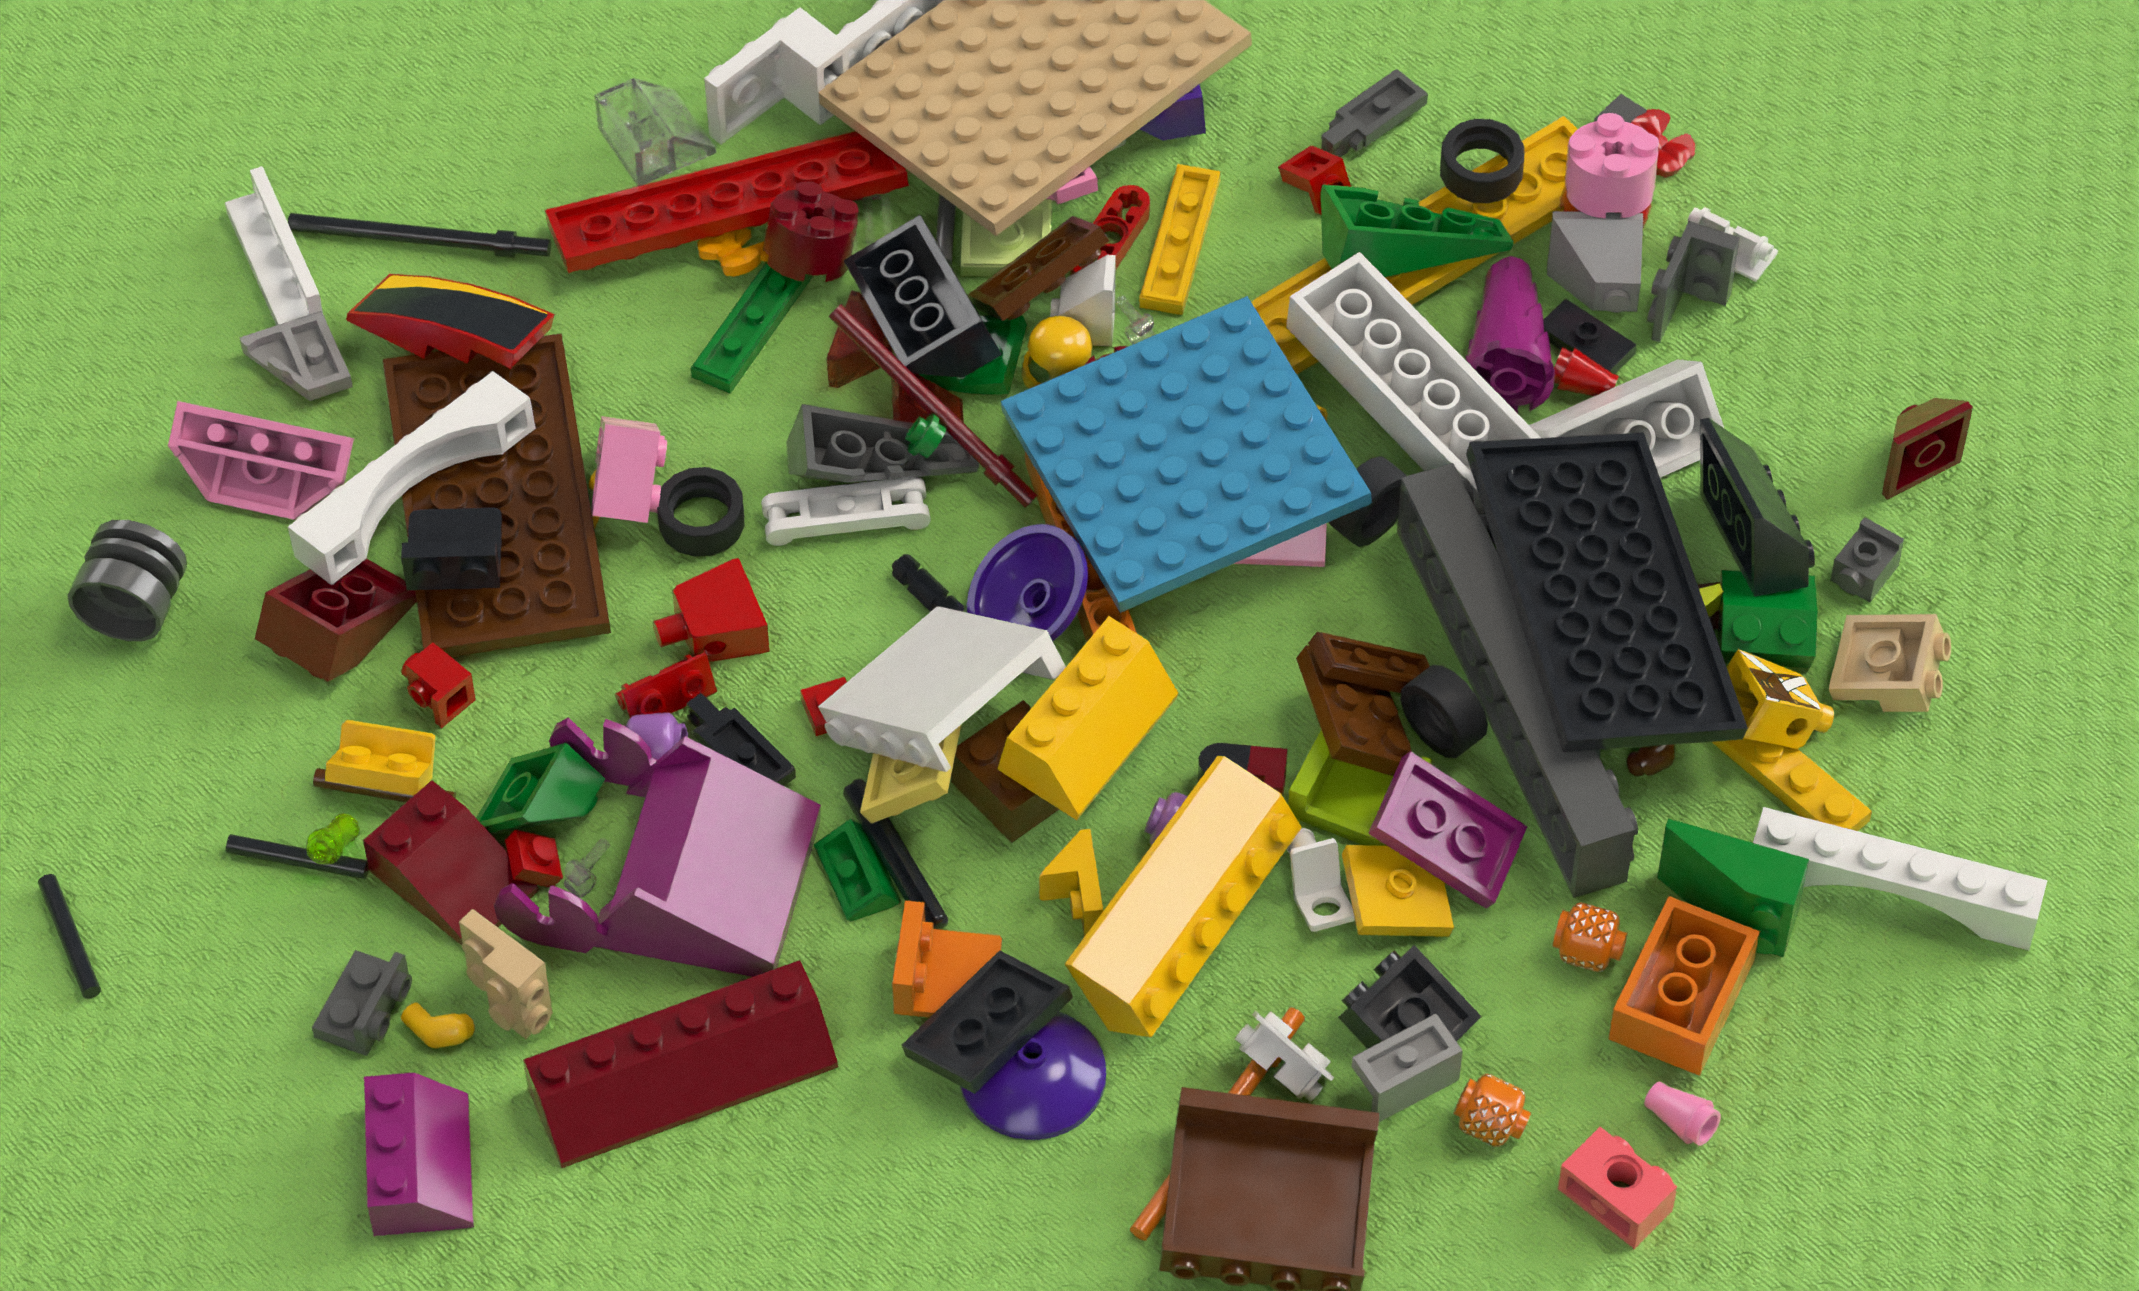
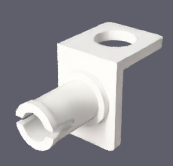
[1287,828,1355,932]

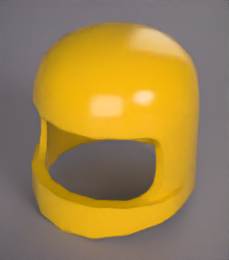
[1021,315,1093,389]

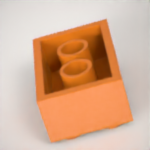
[1609,896,1760,1076]

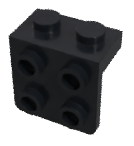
[401,508,502,590]

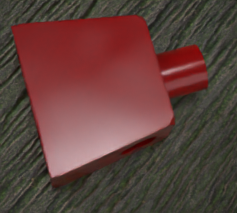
[653,557,770,662]

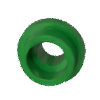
[905,414,946,458]

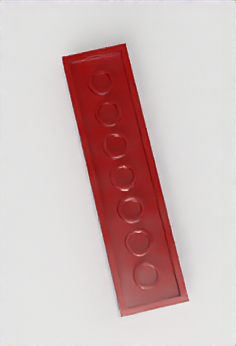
[545,131,909,273]

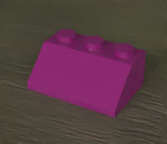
[364,1072,474,1236]

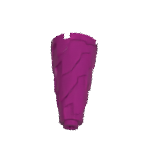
[1465,256,1555,413]

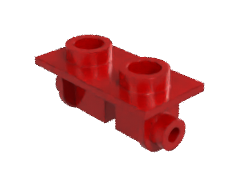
[615,652,717,719]

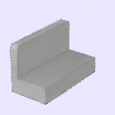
[1352,1014,1463,1122]

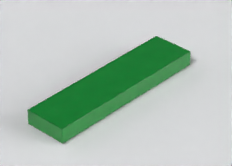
[690,261,814,394]

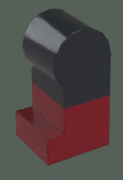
[1198,743,1288,796]

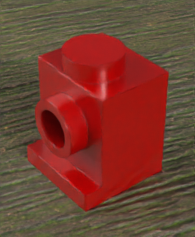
[401,642,476,729]

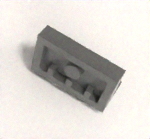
[312,950,412,1056]

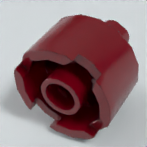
[763,182,859,282]

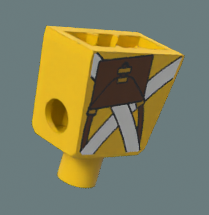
[1727,649,1834,749]

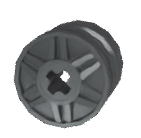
[68,520,187,642]

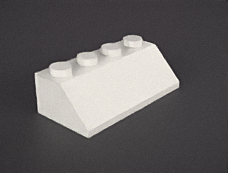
[1529,359,1724,478]

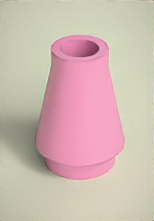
[1644,1082,1721,1146]

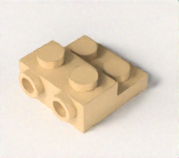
[1828,614,1951,712]
[459,909,552,1039]

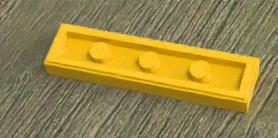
[1139,164,1220,315]

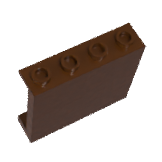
[1159,1087,1380,1291]

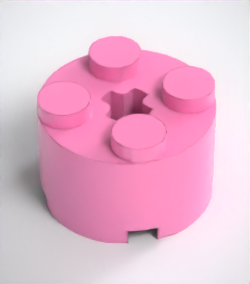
[1565,113,1659,218]

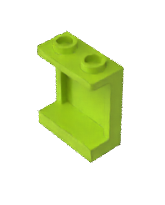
[1288,730,1432,846]

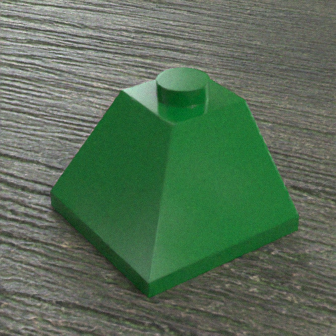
[476,743,605,834]

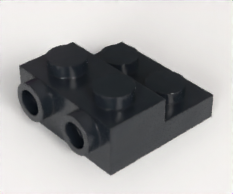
[1338,945,1482,1049]

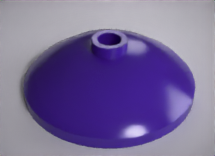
[967,524,1088,641]
[960,1012,1106,1140]

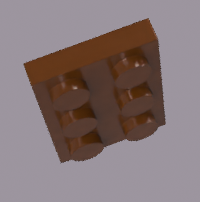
[968,216,1110,321]
[1296,645,1412,776]

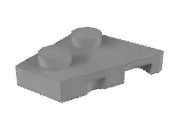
[240,311,353,401]

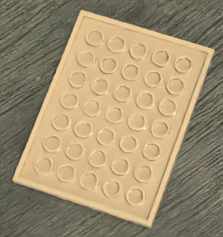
[818,0,1252,236]

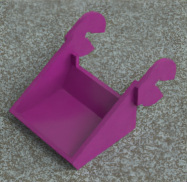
[494,717,821,977]

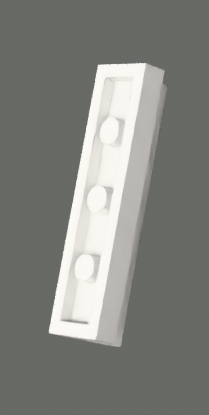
[225,166,323,325]

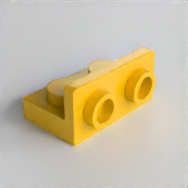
[325,720,436,796]

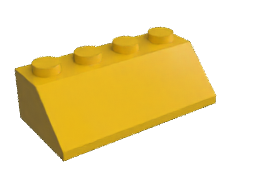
[997,616,1178,820]

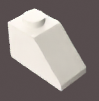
[1050,255,1116,347]

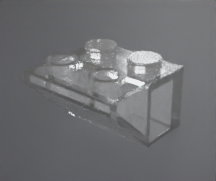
[594,78,716,186]

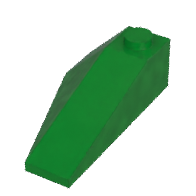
[1321,185,1514,277]

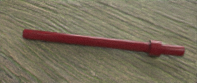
[829,304,1038,508]

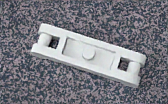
[761,477,931,546]

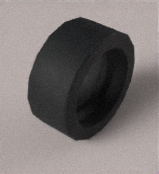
[1440,119,1524,203]
[1329,456,1407,547]
[657,467,745,557]
[1400,665,1488,758]

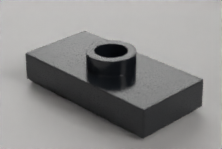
[1544,298,1637,374]

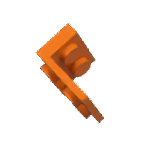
[892,901,1002,1018]

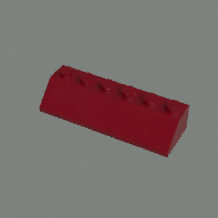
[523,960,838,1168]

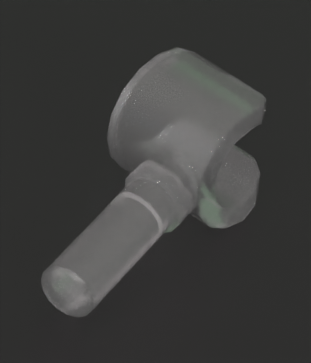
[1116,296,1155,345]
[564,838,610,898]

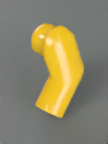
[401,1003,475,1048]

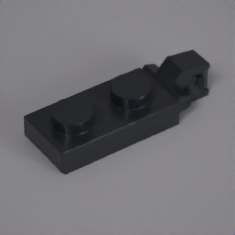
[686,693,796,786]

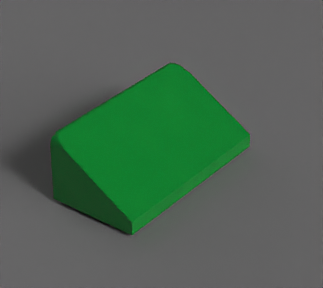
[813,818,901,922]

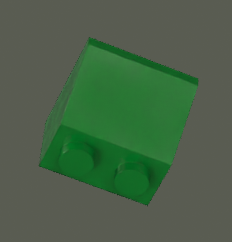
[1717,570,1818,668]

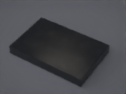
[902,950,1073,1094]

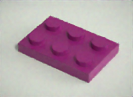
[1368,751,1527,909]

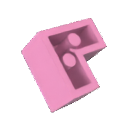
[591,416,667,523]

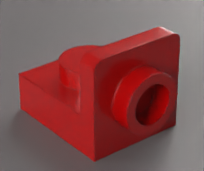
[1278,145,1351,215]

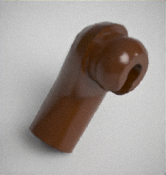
[1626,744,1675,777]

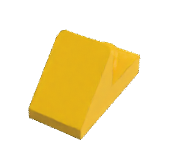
[1039,829,1103,937]

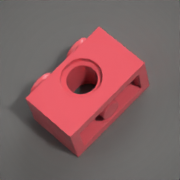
[1558,1127,1677,1249]

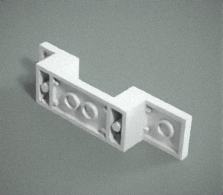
[704,0,944,144]

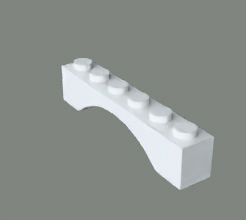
[288,371,536,585]
[1753,807,2047,950]

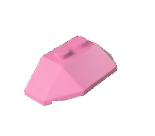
[168,401,354,520]

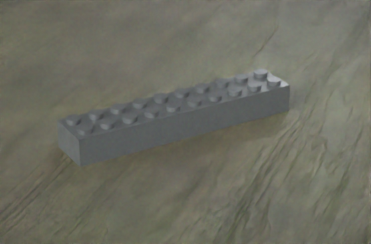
[1397,463,1638,898]

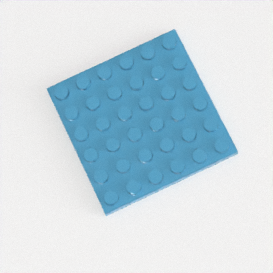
[1001,296,1372,613]

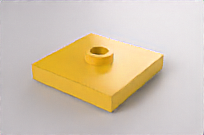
[1342,845,1454,937]

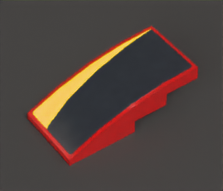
[346,274,555,369]

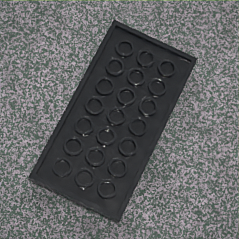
[1466,433,1748,752]

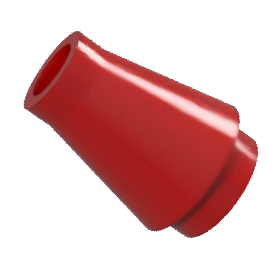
[1554,347,1619,396]

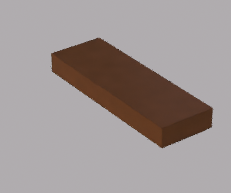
[1308,632,1430,693]

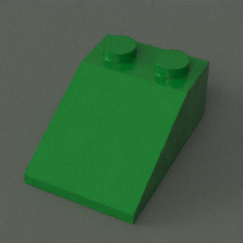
[1657,818,1809,957]

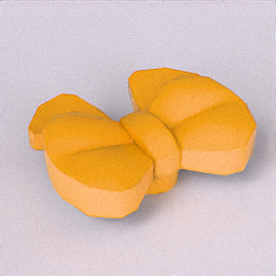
[697,228,768,277]

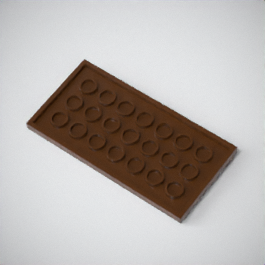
[383,333,611,657]

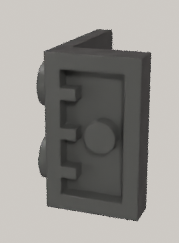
[1647,221,1740,342]

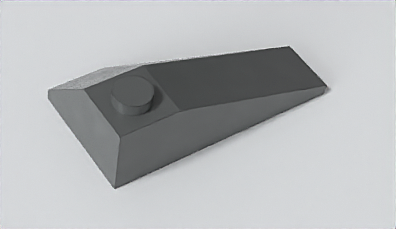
[786,404,979,482]

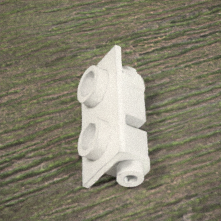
[1687,207,1778,282]
[1235,1011,1334,1102]

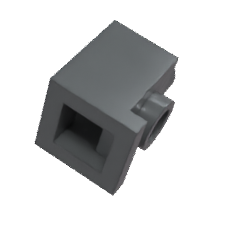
[1830,517,1904,602]

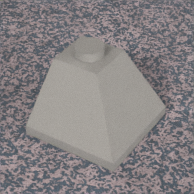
[1547,211,1643,312]

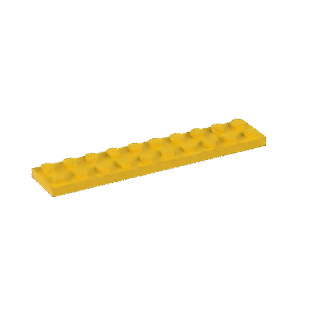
[1251,116,1578,374]

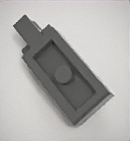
[1321,69,1428,157]

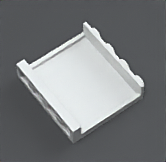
[818,606,1066,772]

